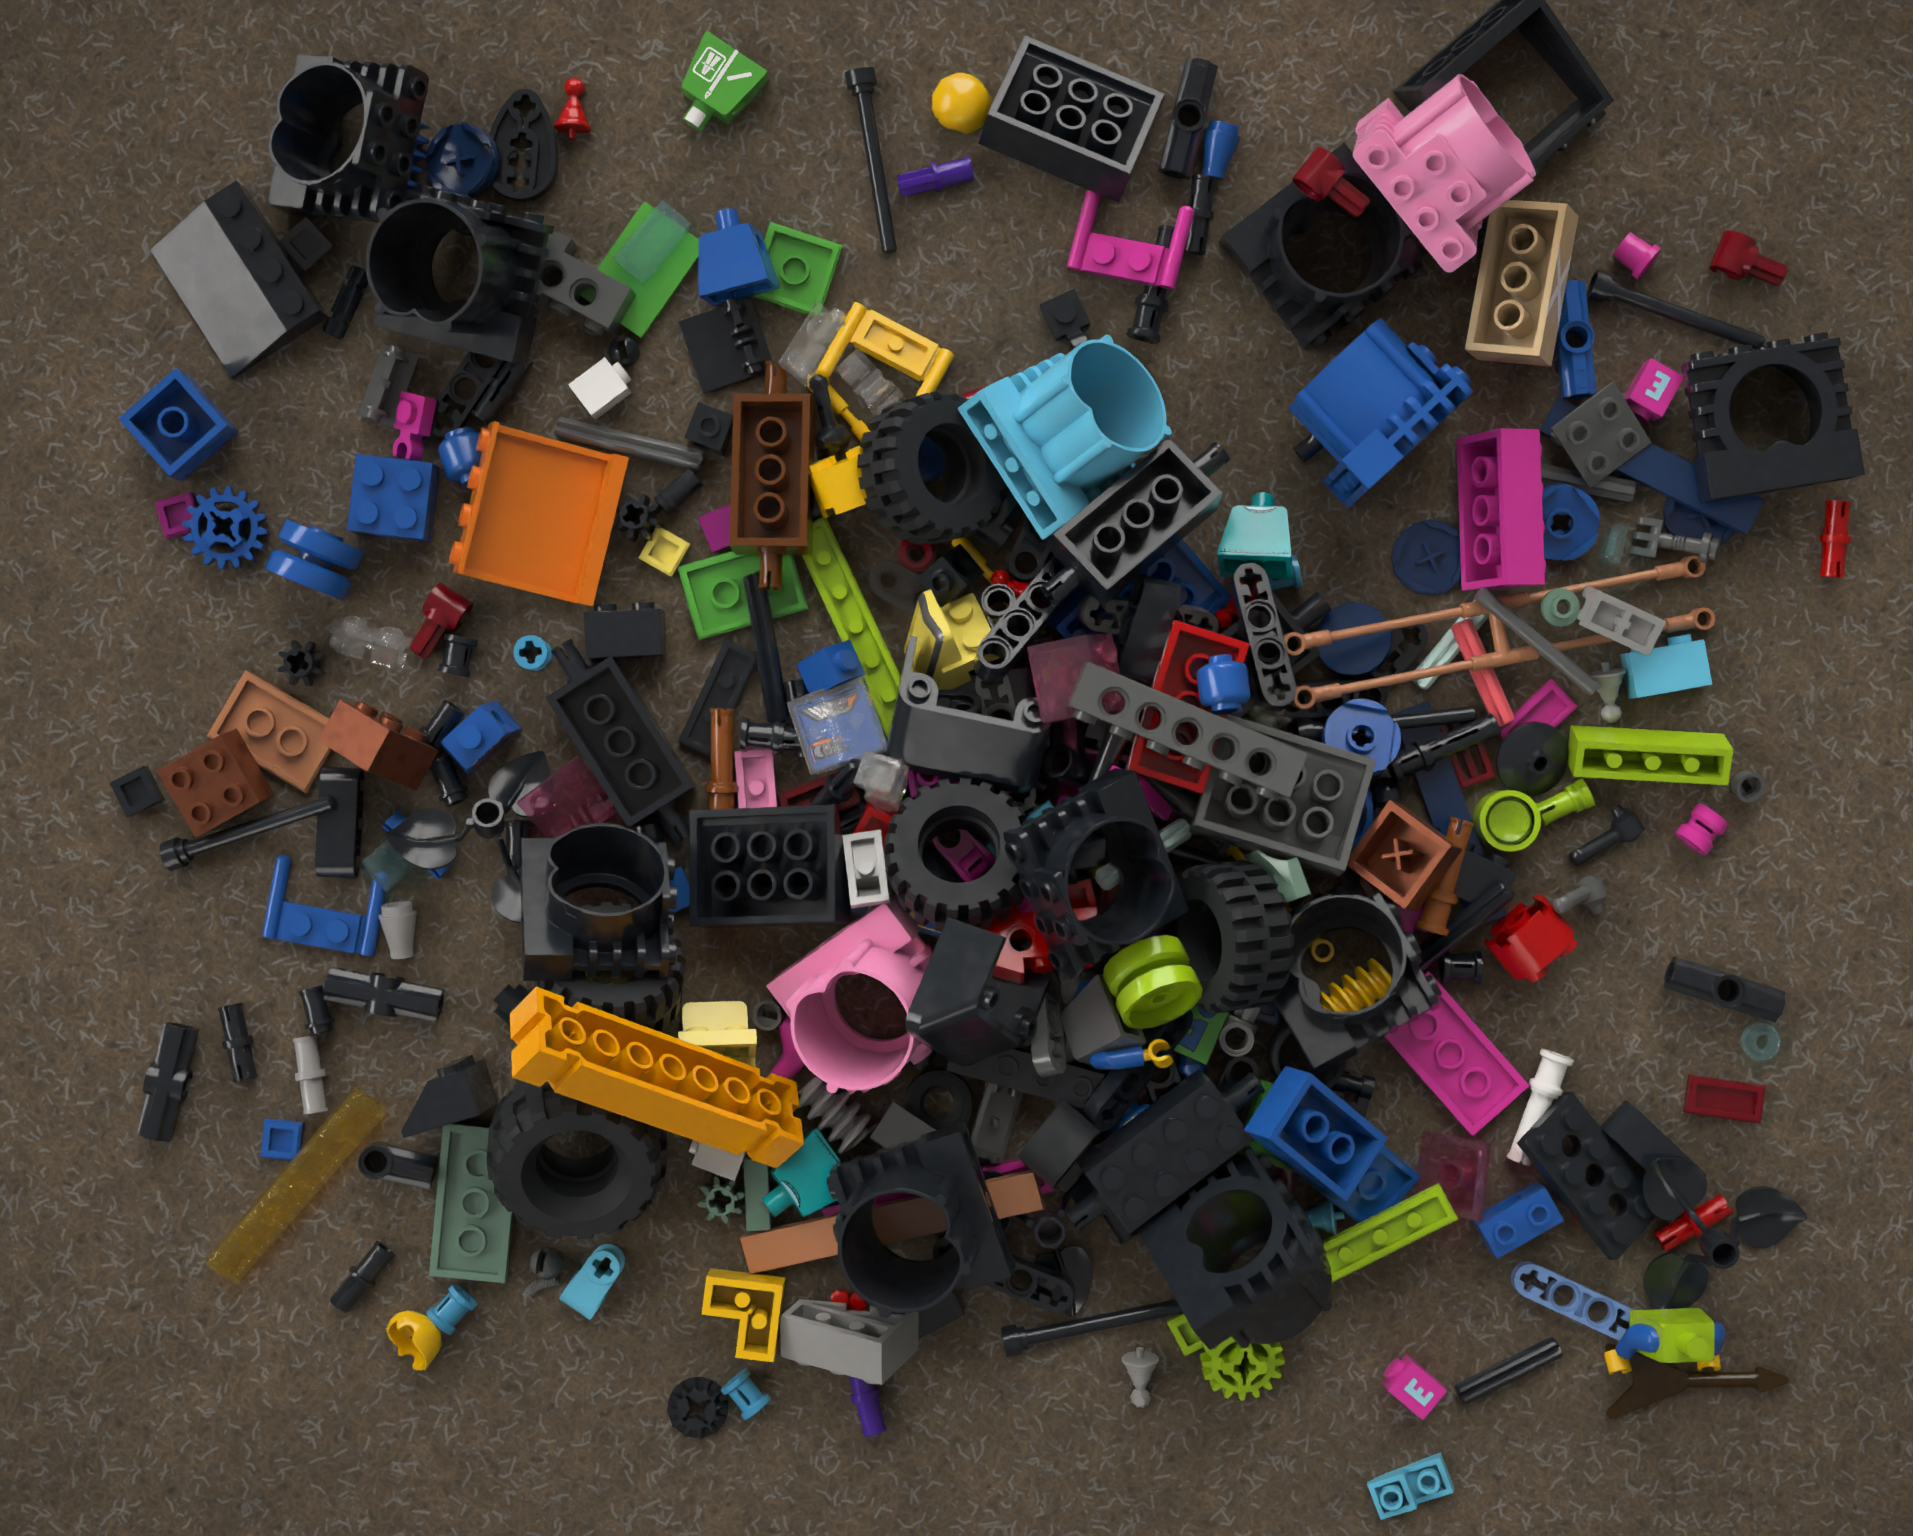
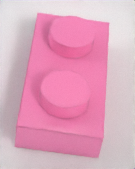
[734,749,778,808]

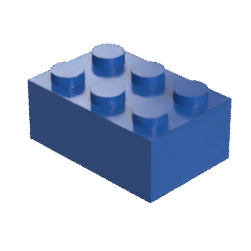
[1244,1066,1388,1202]

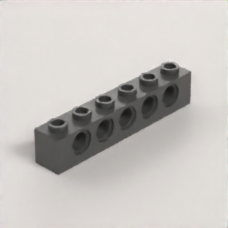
[1067,662,1308,802]

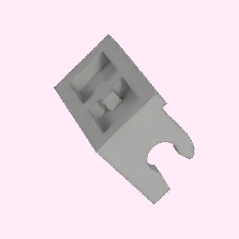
[1576,584,1666,656]

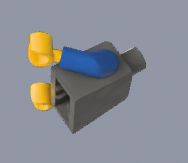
[1060,974,1173,1069]

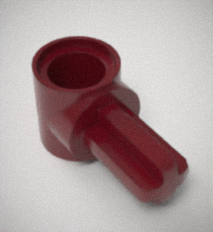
[1292,146,1370,217]
[1709,230,1788,286]
[410,582,474,659]

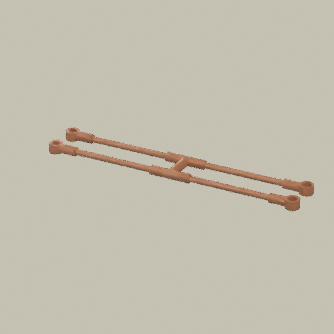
[1283,555,1715,709]

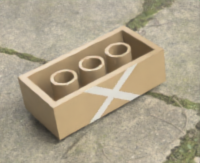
[1465,200,1579,367]

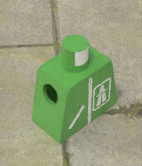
[681,31,769,132]

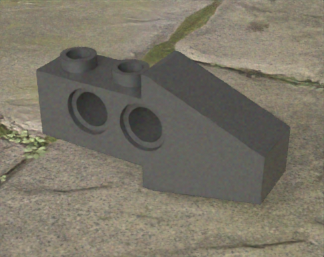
[534,232,636,336]

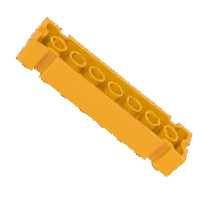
[510,987,804,1169]

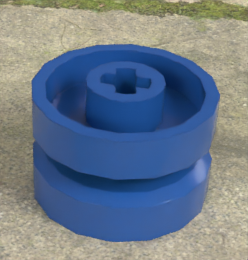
[265,519,365,601]

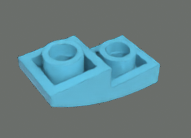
[1367,1452,1454,1520]

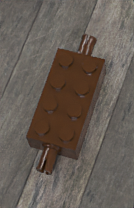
[729,360,816,591]

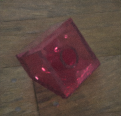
[1027,633,1122,724]

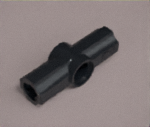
[1158,58,1218,180]
[1664,956,1786,1023]
[323,967,445,1022]
[137,1022,199,1142]

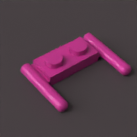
[1066,190,1194,290]

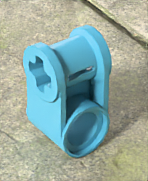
[559,1244,625,1320]

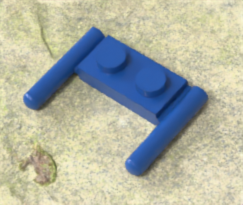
[262,855,388,956]

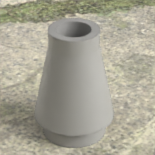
[378,901,417,959]

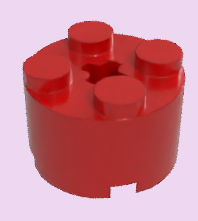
[1484,894,1577,983]

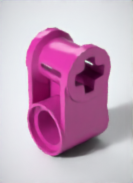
[932,830,996,882]

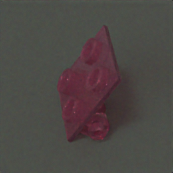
[516,756,618,838]

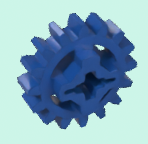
[182,486,269,570]

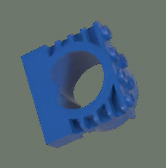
[1288,318,1473,509]

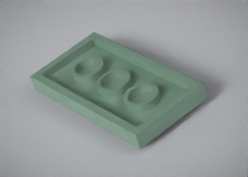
[429,1122,514,1283]

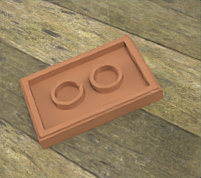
[207,670,333,793]

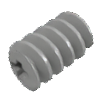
[798,1076,877,1154]

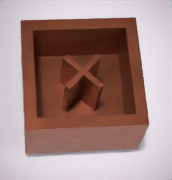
[318,700,439,791]
[157,728,275,838]
[1347,800,1463,912]

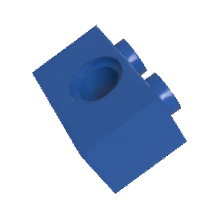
[1470,1181,1564,1259]

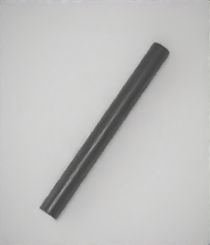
[1474,587,1600,695]

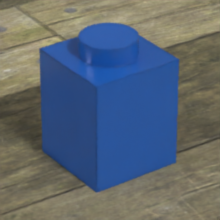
[796,640,865,699]

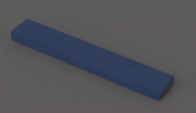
[1540,397,1765,536]
[1391,701,1507,925]

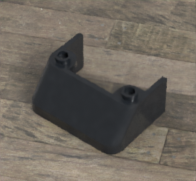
[886,636,1062,793]
[905,917,1053,1067]

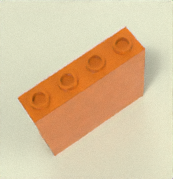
[449,421,629,607]

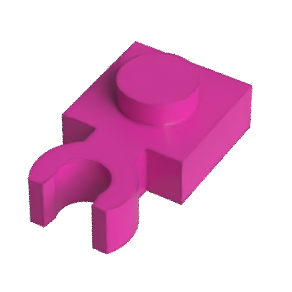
[393,391,437,461]

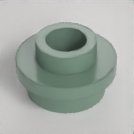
[1541,588,1580,627]

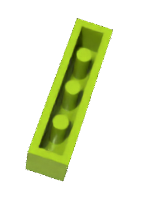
[1567,725,1734,785]

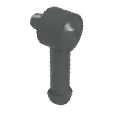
[1552,876,1607,915]

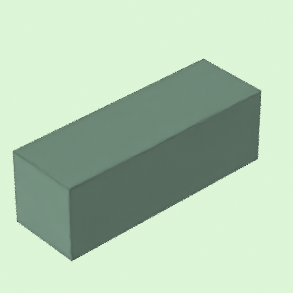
[743,1157,772,1231]

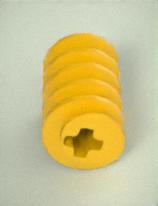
[1320,958,1392,1012]

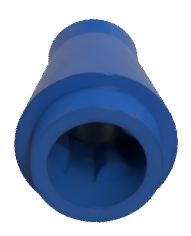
[1201,120,1241,179]

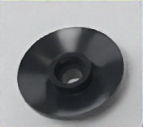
[1496,721,1569,796]

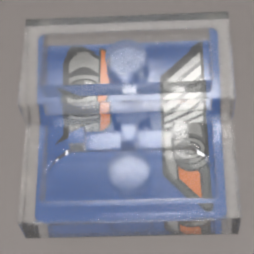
[786,677,887,775]

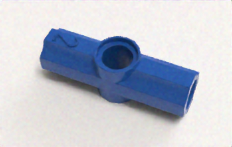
[1554,280,1597,400]

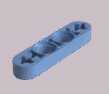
[1511,1261,1636,1341]

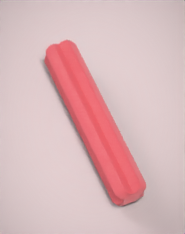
[1451,618,1514,727]

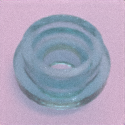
[1741,1022,1781,1061]

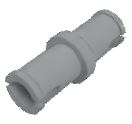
[293,1035,328,1115]

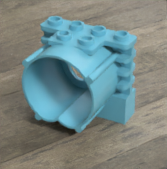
[957,334,1172,540]

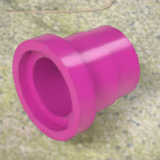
[1613,232,1662,280]

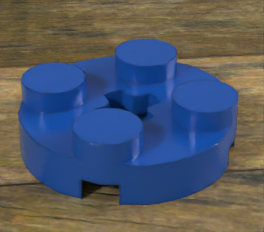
[1542,483,1600,561]
[1321,699,1401,775]

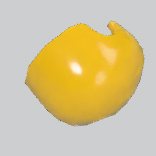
[931,73,992,134]
[386,1310,442,1371]

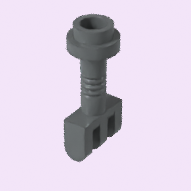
[1630,517,1720,563]

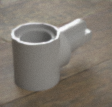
[1218,1007,1261,1057]

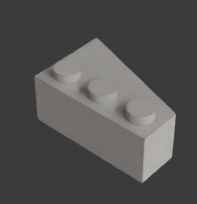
[780,1299,919,1385]

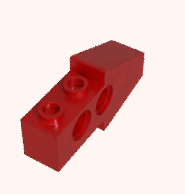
[975,905,1099,984]

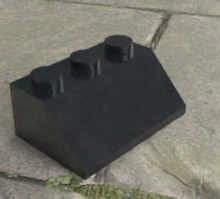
[401,1055,498,1138]

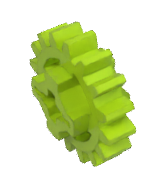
[1200,1337,1285,1401]

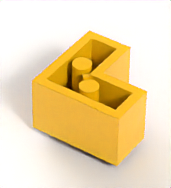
[702,1268,786,1363]

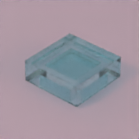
[1597,524,1629,567]
[360,839,415,892]

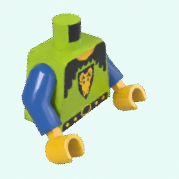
[1604,1308,1726,1375]

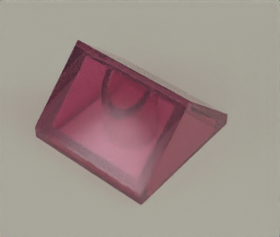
[1416,1131,1491,1221]

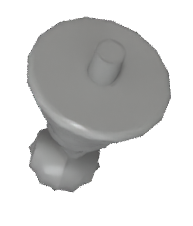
[1588,662,1626,723]
[1121,1347,1159,1408]

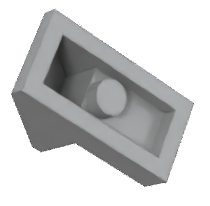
[842,829,890,909]

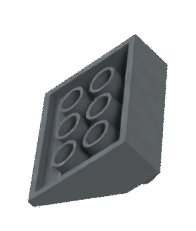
[1189,714,1376,877]

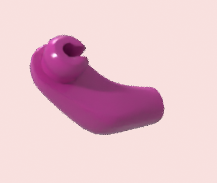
[768,1015,805,1080]

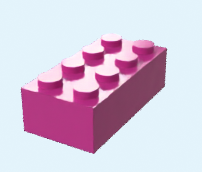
[1456,428,1546,591]

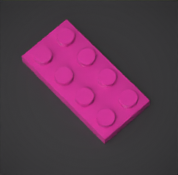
[1383,970,1530,1136]

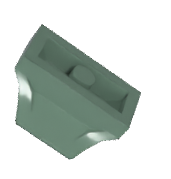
[1243,850,1311,902]

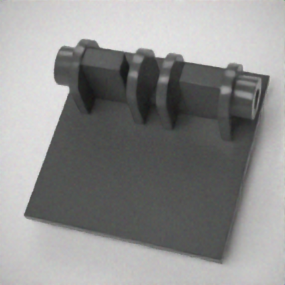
[1549,381,1651,488]

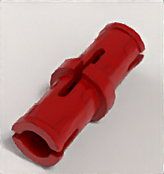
[1819,500,1851,578]
[1653,1194,1733,1253]

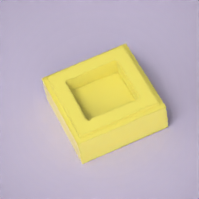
[638,527,691,577]

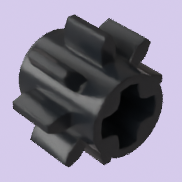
[615,494,663,542]
[277,640,327,686]

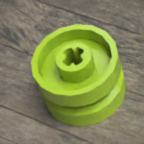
[1103,935,1203,1029]

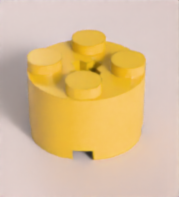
[809,445,867,518]

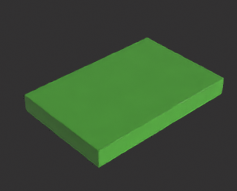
[580,201,699,340]
[678,551,809,641]

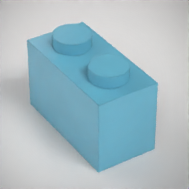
[1620,634,1712,699]

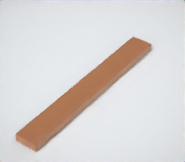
[740,1170,1045,1274]

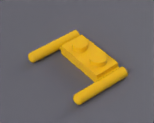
[817,302,955,396]

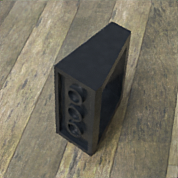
[1393,0,1614,174]

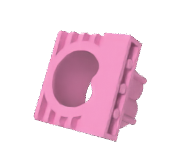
[1353,74,1536,272]
[766,894,933,1095]

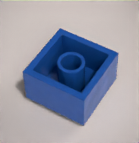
[119,368,239,482]
[347,454,440,543]

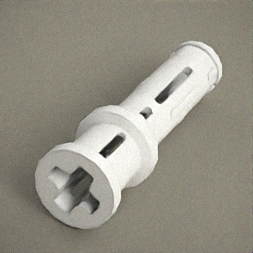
[1507,1048,1574,1166]

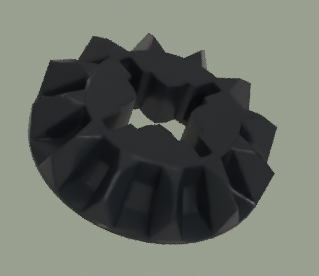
[667,1377,729,1440]

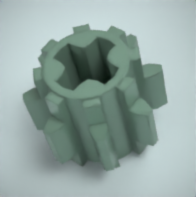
[697,1175,745,1224]

